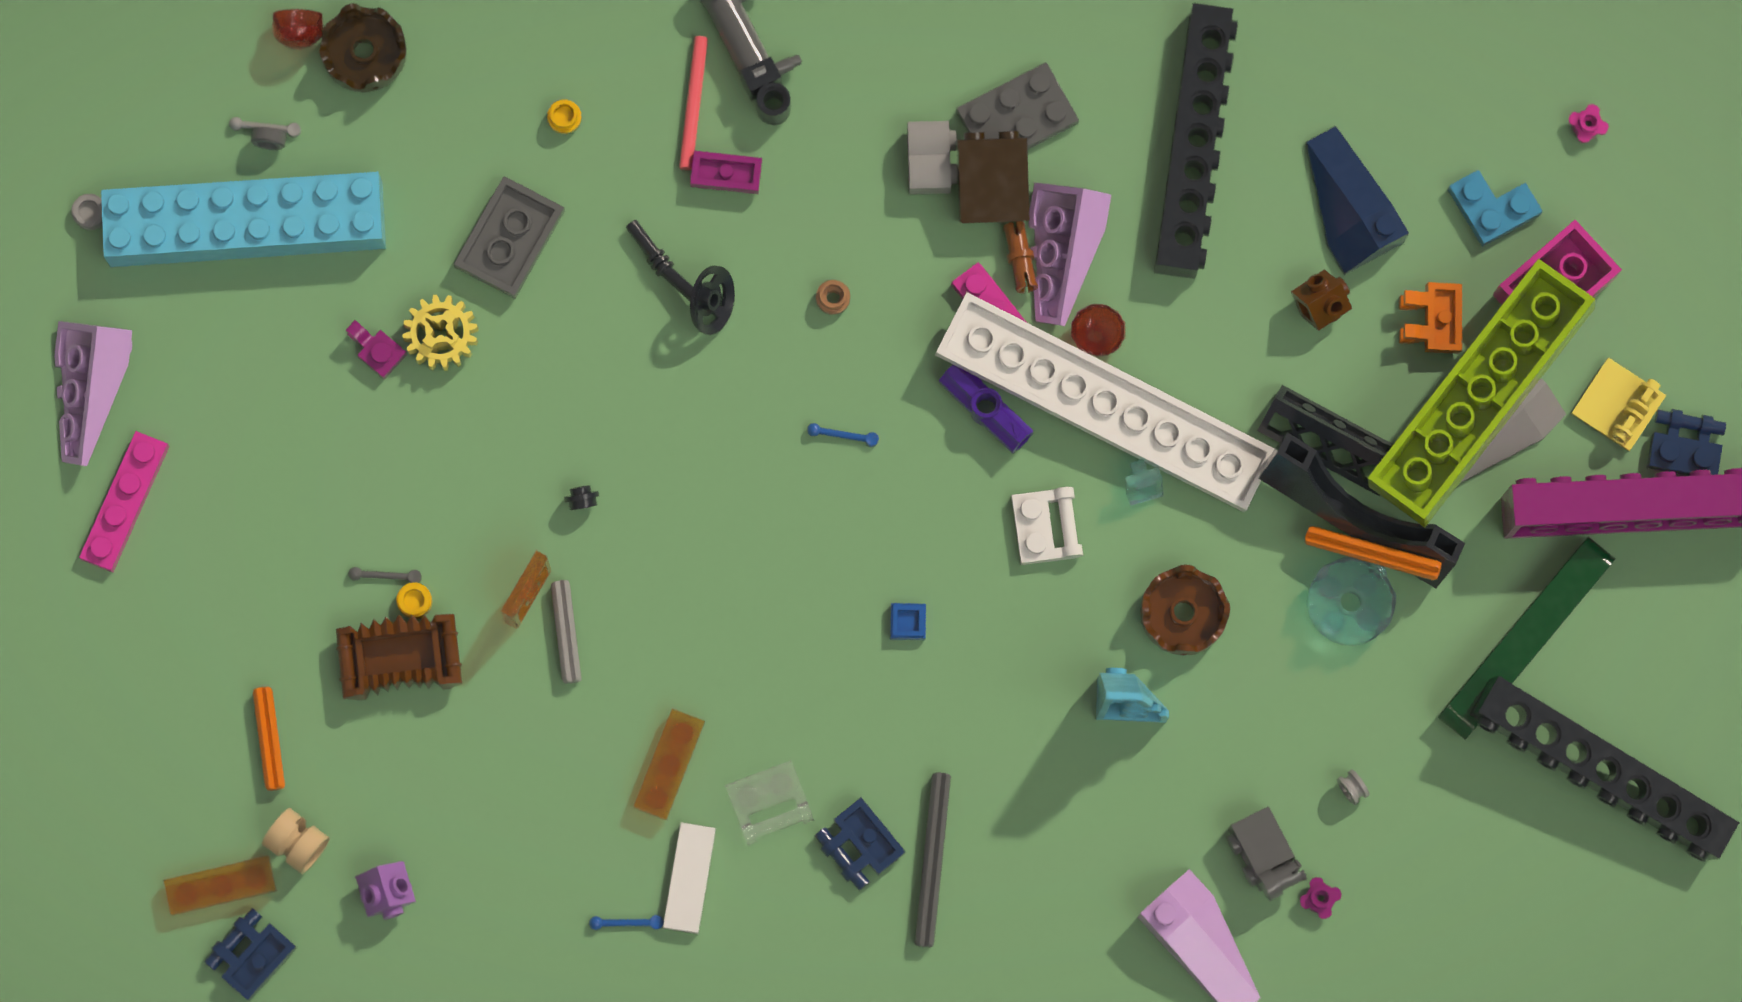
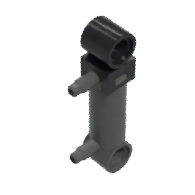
[700,0,802,125]

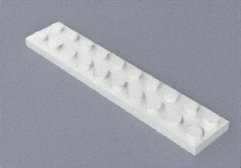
[935,292,1275,512]

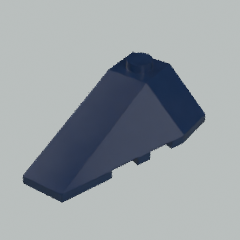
[1306,126,1409,275]

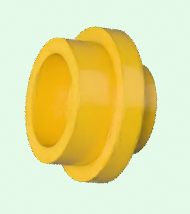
[547,99,582,134]

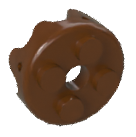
[1140,565,1230,656]

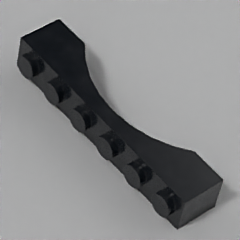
[1258,432,1465,589]

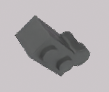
[1226,806,1307,901]

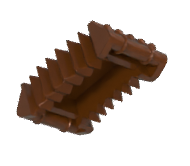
[336,614,462,701]

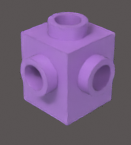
[355,861,416,920]

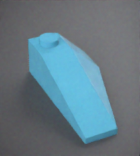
[1096,668,1169,723]

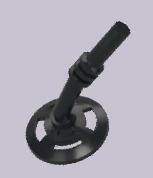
[626,220,735,335]

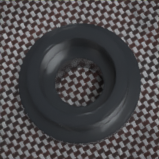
[564,485,599,510]

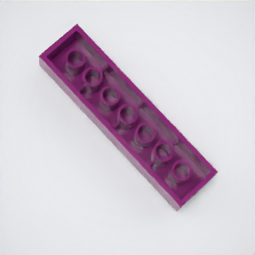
[1501,468,1742,539]

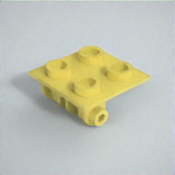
[1571,357,1666,452]

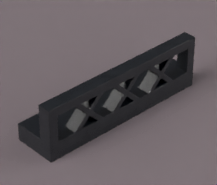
[1257,385,1394,497]

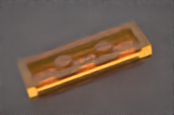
[634,709,705,821]
[164,856,277,916]

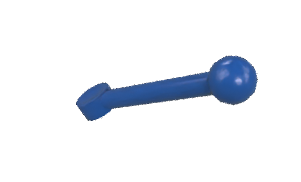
[807,423,879,447]
[589,915,664,930]

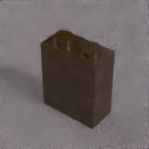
[957,131,1030,223]

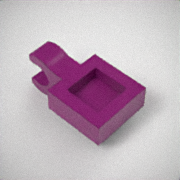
[346,320,407,380]

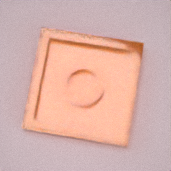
[501,550,552,629]

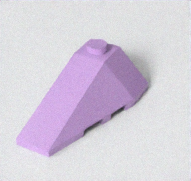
[1029,182,1111,326]
[54,321,132,466]
[1137,869,1260,1002]

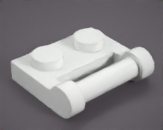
[1011,487,1083,565]

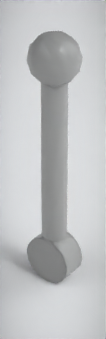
[229,117,301,138]

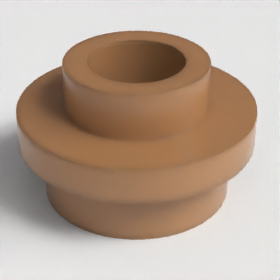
[816,280,850,315]

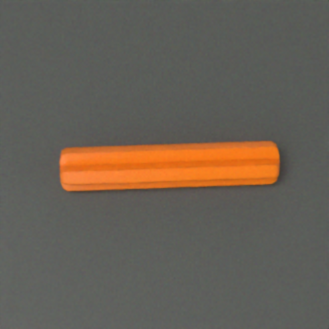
[253,687,285,791]

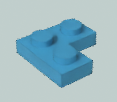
[1448,170,1543,247]

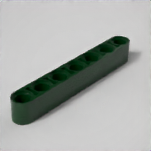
[1438,536,1616,740]

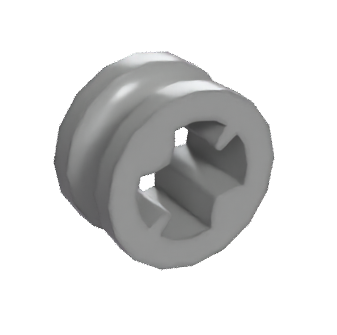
[1337,769,1370,805]

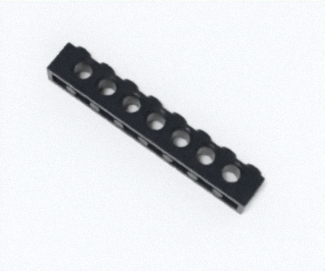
[1154,3,1238,279]
[1470,676,1740,862]

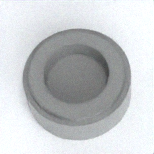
[71,194,102,230]

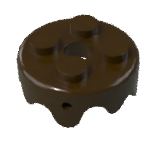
[319,3,407,92]

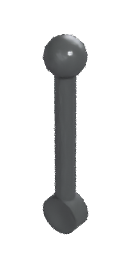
[348,567,422,583]

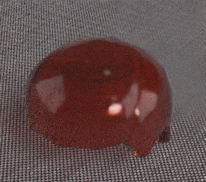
[272,9,324,50]
[1071,304,1126,357]

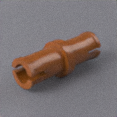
[1003,221,1038,293]

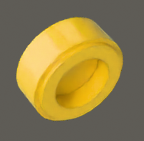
[396,582,433,619]

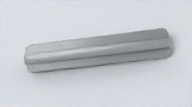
[551,580,581,684]

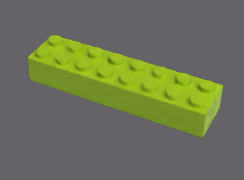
[1368,258,1596,527]

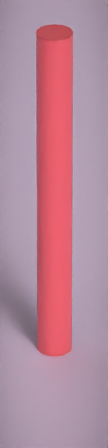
[679,36,708,171]

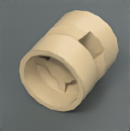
[262,808,330,874]

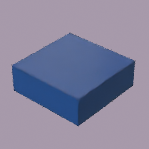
[890,603,926,640]

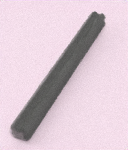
[915,772,951,948]

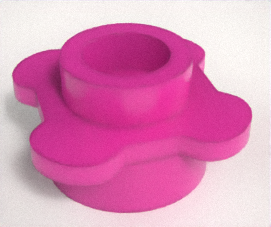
[1568,104,1609,143]

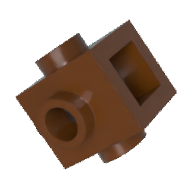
[1291,269,1353,331]

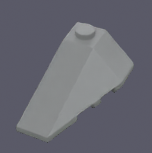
[1459,379,1566,484]

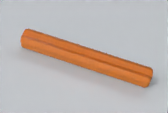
[1305,526,1441,580]

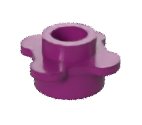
[1300,877,1342,919]

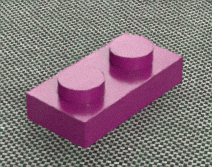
[690,151,762,195]

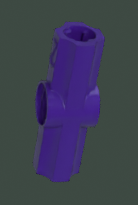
[939,364,1034,454]

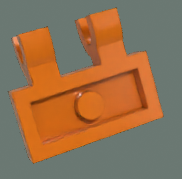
[1399,282,1462,354]

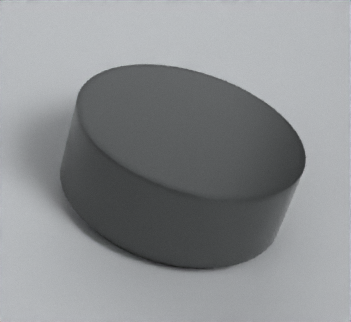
[251,127,287,150]

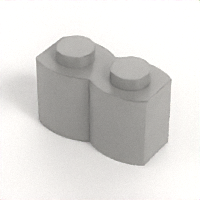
[907,121,957,194]

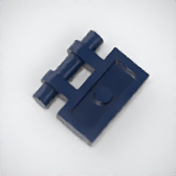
[1647,409,1726,476]
[815,797,906,891]
[204,908,297,1001]

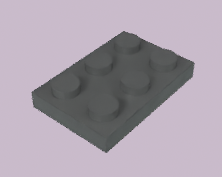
[956,62,1079,149]
[454,176,565,299]

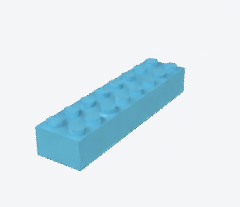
[101,172,386,267]

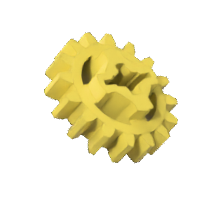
[402,295,479,371]

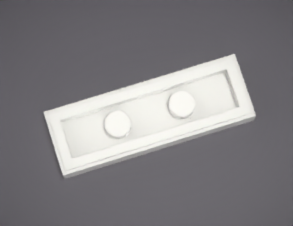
[663,823,716,934]

